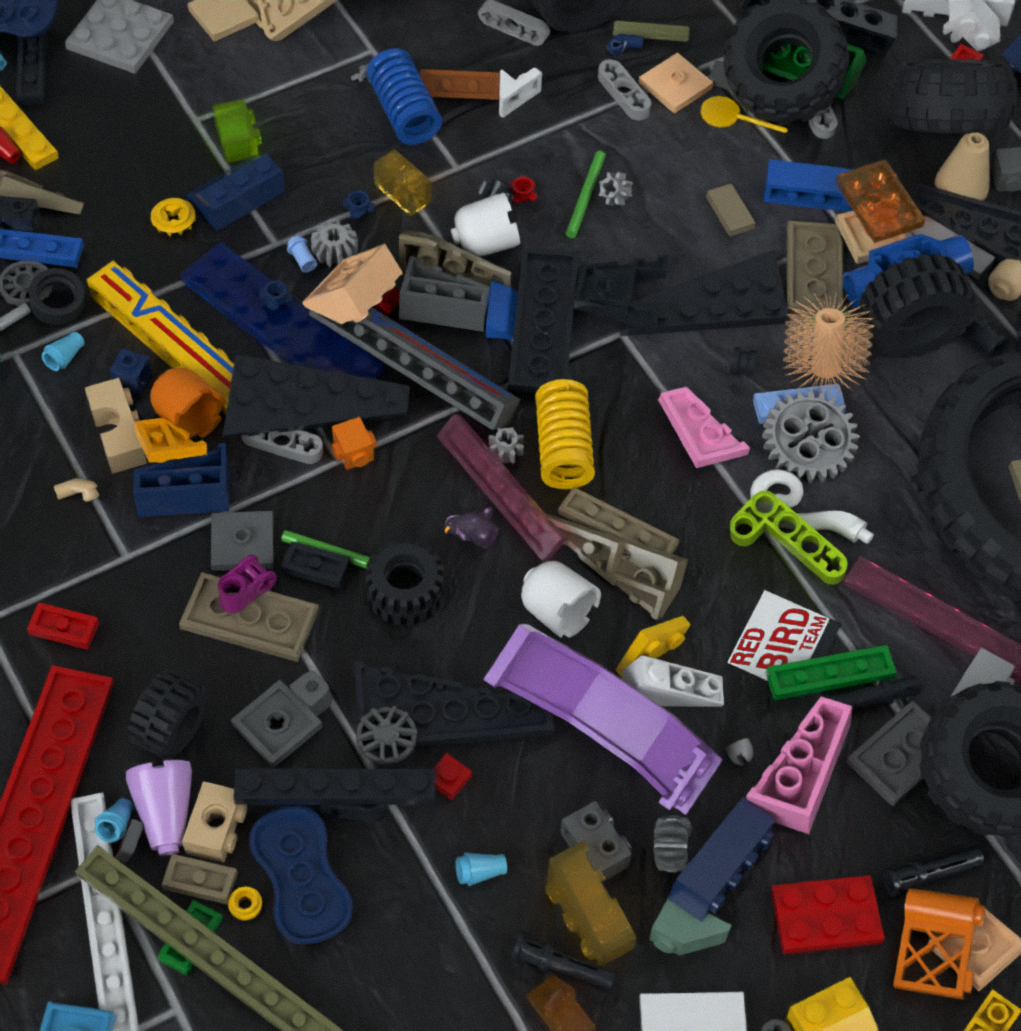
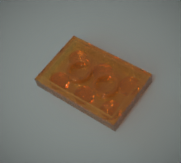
[835,159,926,243]

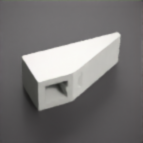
[622,655,724,707]

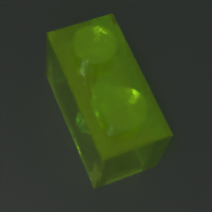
[212,99,262,163]

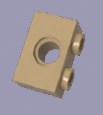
[182,781,247,863]

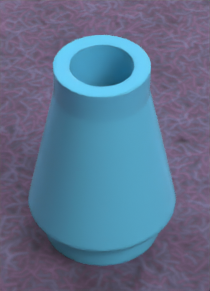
[42,332,85,371]
[95,798,134,842]
[456,853,507,886]

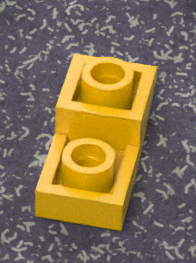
[964,989,1021,1031]

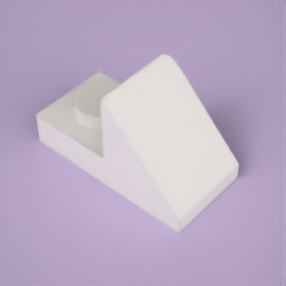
[499,67,542,118]

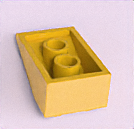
[785,977,879,1031]

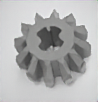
[311,220,358,268]

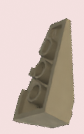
[399,231,511,288]

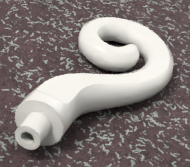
[750,469,874,544]

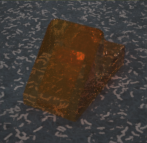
[526,975,596,1031]

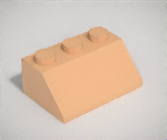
[302,244,403,324]

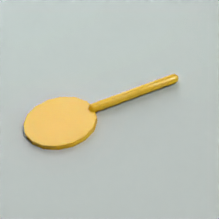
[700,96,787,133]

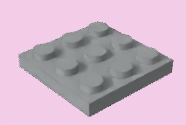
[65,0,174,74]

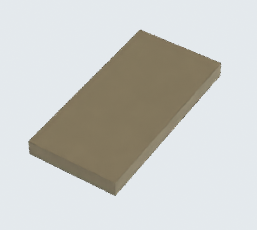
[786,221,844,316]
[179,572,319,662]

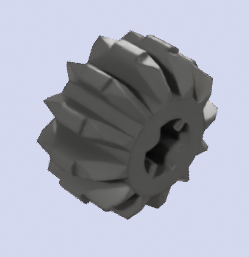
[653,815,693,873]

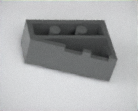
[399,256,490,331]

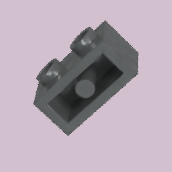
[560,801,632,886]

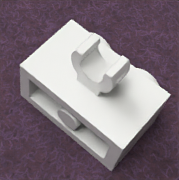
[943,0,1000,52]

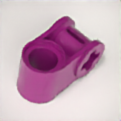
[217,554,277,613]

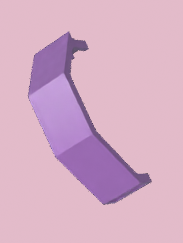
[484,624,723,815]

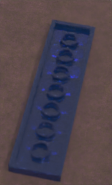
[180,242,384,379]

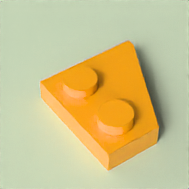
[134,418,207,463]

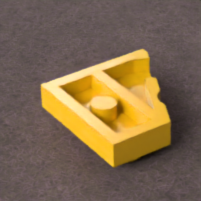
[615,616,691,678]

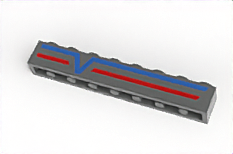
[309,307,520,430]

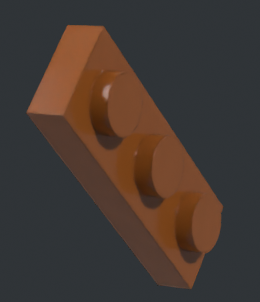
[420,69,500,100]

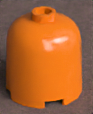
[150,367,226,439]

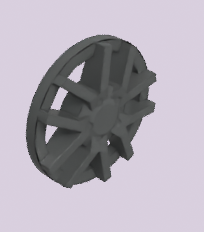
[356,706,417,764]

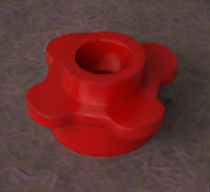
[509,177,537,203]

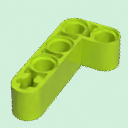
[730,491,848,585]

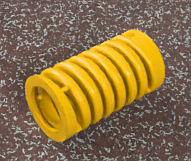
[535,379,595,489]

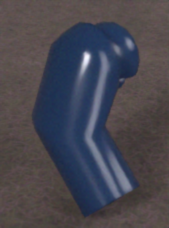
[607,34,644,55]

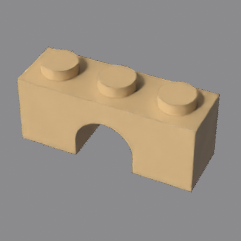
[85,378,147,474]

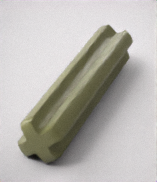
[613,20,690,42]

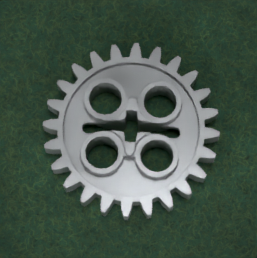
[762,390,859,483]

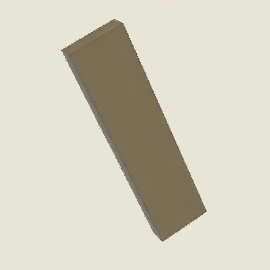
[558,487,679,554]

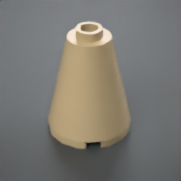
[934,133,990,201]

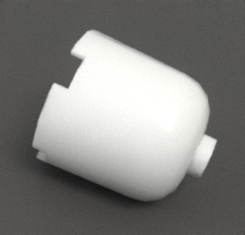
[450,193,520,257]
[521,561,601,638]

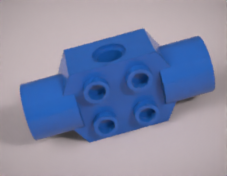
[843,234,974,310]

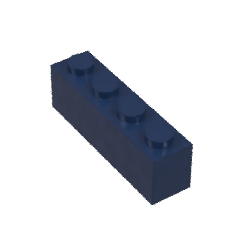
[668,797,776,922]

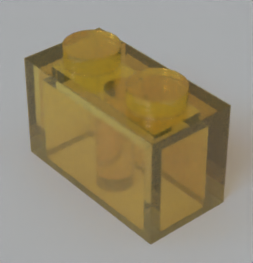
[374,149,431,216]

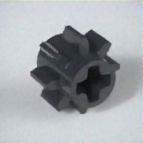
[478,177,514,205]

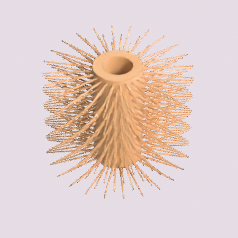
[783,292,874,395]

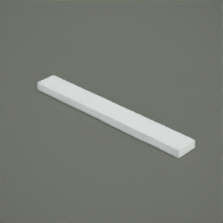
[71,792,139,1031]

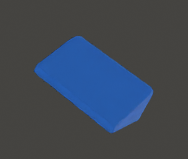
[486,281,518,340]

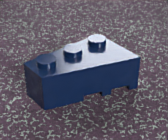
[133,442,230,517]

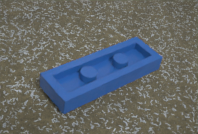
[0,229,84,267]

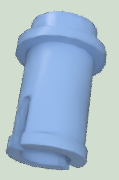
[287,236,317,273]

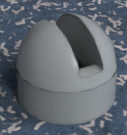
[725,738,754,766]

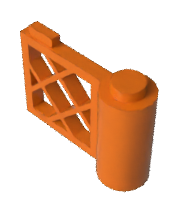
[893,888,985,999]

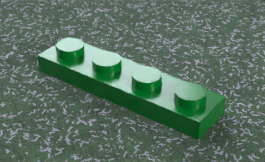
[765,645,897,701]

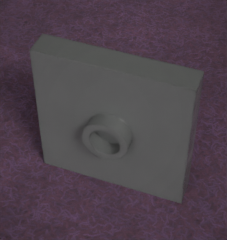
[211,511,274,571]

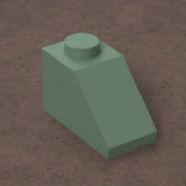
[649,899,731,955]

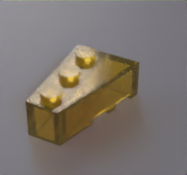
[545,840,636,966]

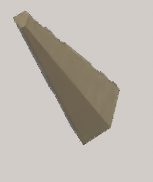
[0,169,85,215]
[538,514,688,620]

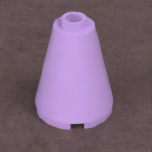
[126,760,192,856]

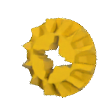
[151,198,196,236]

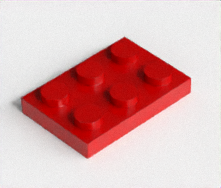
[771,875,885,954]

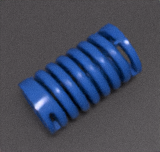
[366,48,442,145]

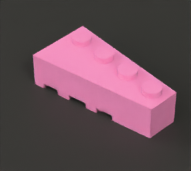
[746,697,852,834]

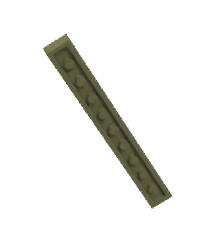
[75,845,343,1031]

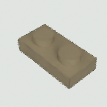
[162,854,238,905]

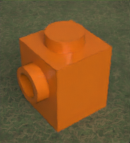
[331,416,377,470]

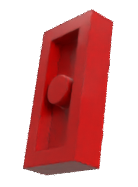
[27,602,99,650]

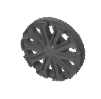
[0,260,53,307]

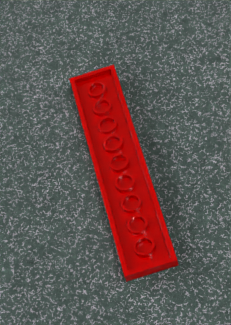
[0,665,115,985]

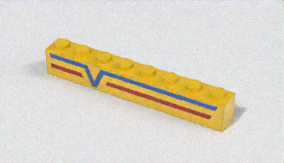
[87,261,234,415]

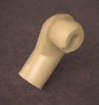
[54,478,99,502]

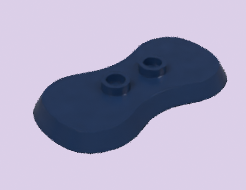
[0,0,58,39]
[249,805,353,944]

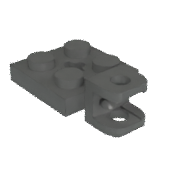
[231,671,332,768]

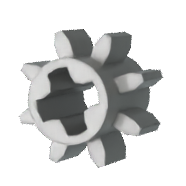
[598,172,633,206]
[489,427,524,464]

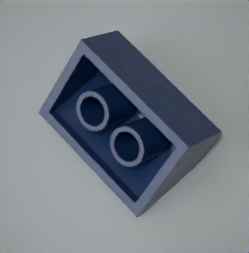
[185,154,285,231]

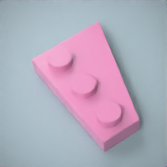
[658,387,750,468]

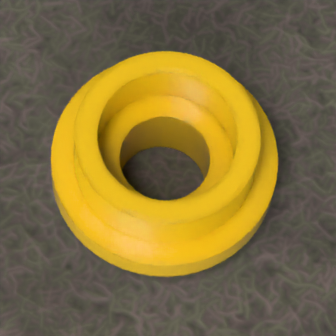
[228,887,262,921]

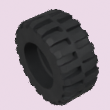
[859,254,977,358]

